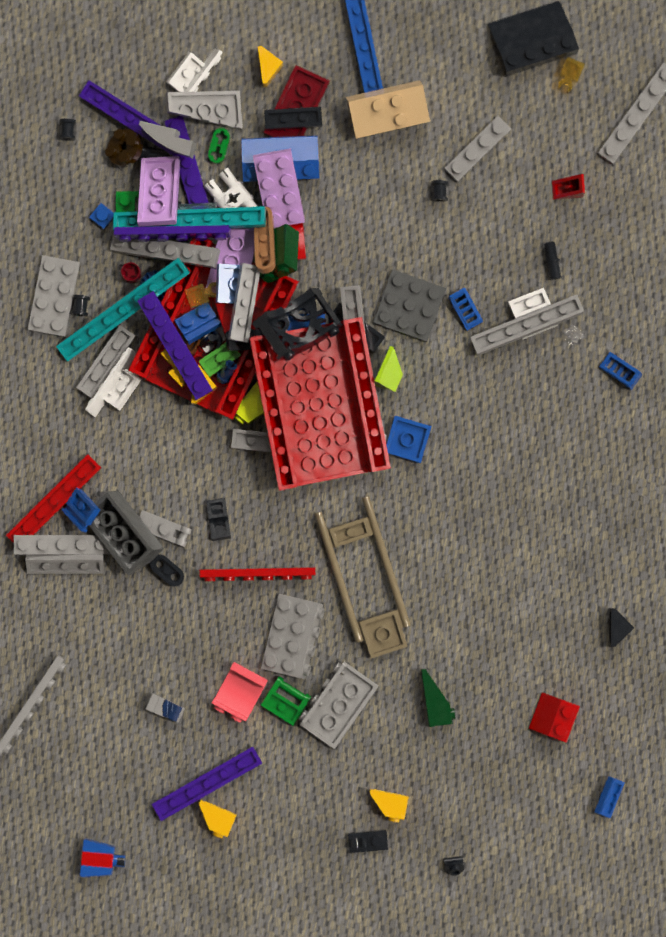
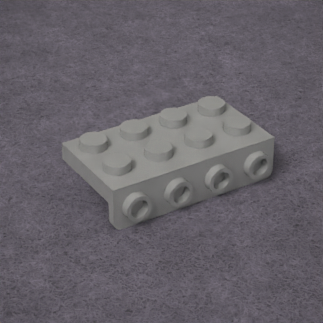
[261,594,324,679]
[299,661,378,749]

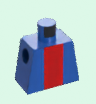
[80,838,126,877]

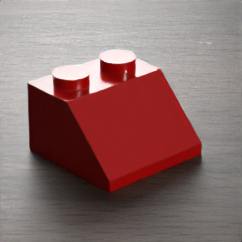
[529,692,580,743]

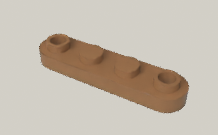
[254,207,276,274]

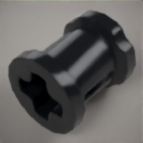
[58,119,76,141]
[431,180,448,202]
[71,295,90,317]

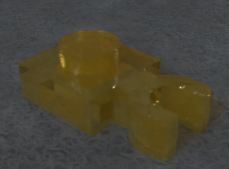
[557,57,585,94]
[184,282,216,309]

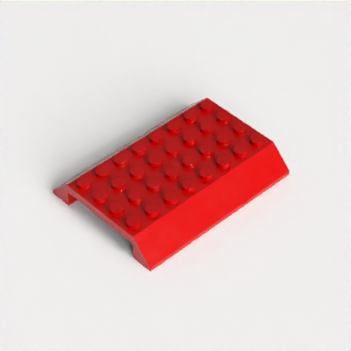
[128,238,299,420]
[249,317,391,491]

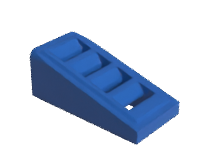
[448,287,483,331]
[599,352,642,390]

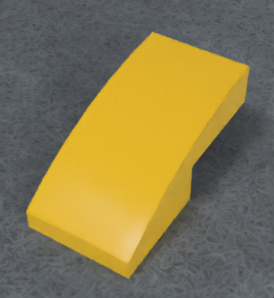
[161,349,185,388]

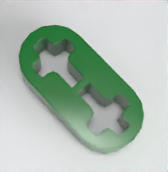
[208,128,230,164]

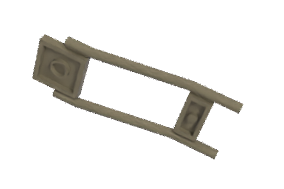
[314,496,411,659]

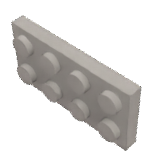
[28,255,80,337]

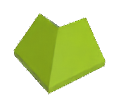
[374,346,403,392]

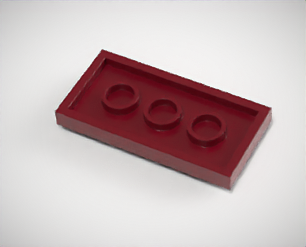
[263,65,330,137]

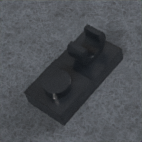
[348,830,388,853]

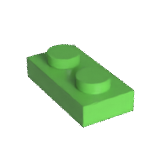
[199,343,241,378]

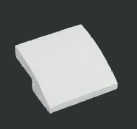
[508,288,558,339]

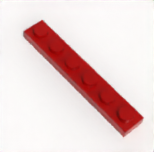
[6,454,102,543]
[200,567,316,582]

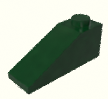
[421,669,456,727]

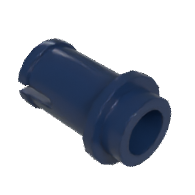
[217,360,237,384]

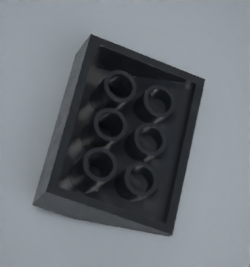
[488,1,579,77]

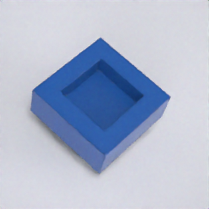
[89,203,114,230]

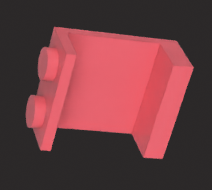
[212,662,268,723]

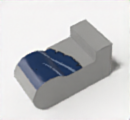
[146,693,185,723]

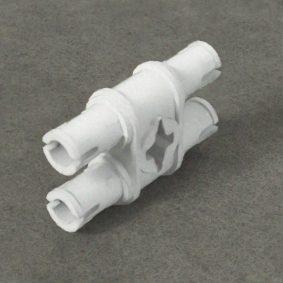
[204,168,258,208]

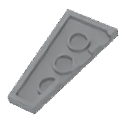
[165,91,243,129]

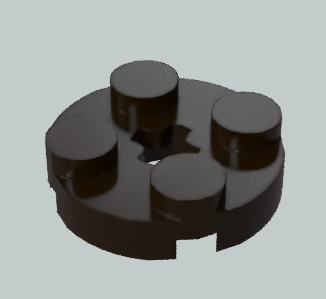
[105,129,143,167]

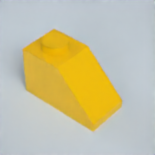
[369,789,408,822]
[199,799,237,839]

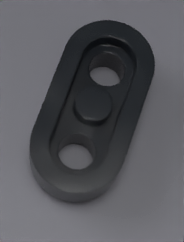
[150,554,184,587]

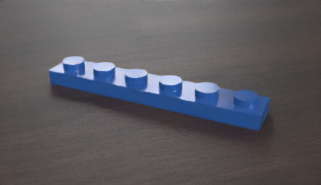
[345,0,383,93]

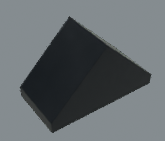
[609,608,634,647]

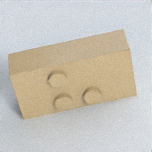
[346,80,430,139]

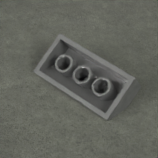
[89,491,164,575]

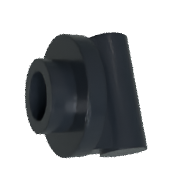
[200,331,222,350]
[443,856,464,876]

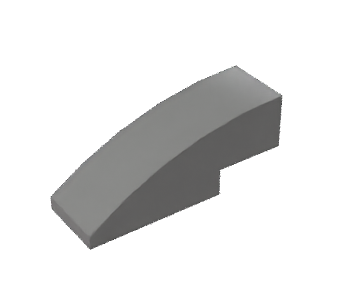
[139,121,196,159]

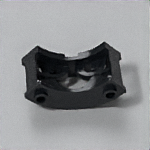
[252,288,343,361]

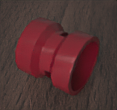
[121,262,141,284]

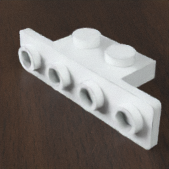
[167,49,222,92]
[85,347,142,417]

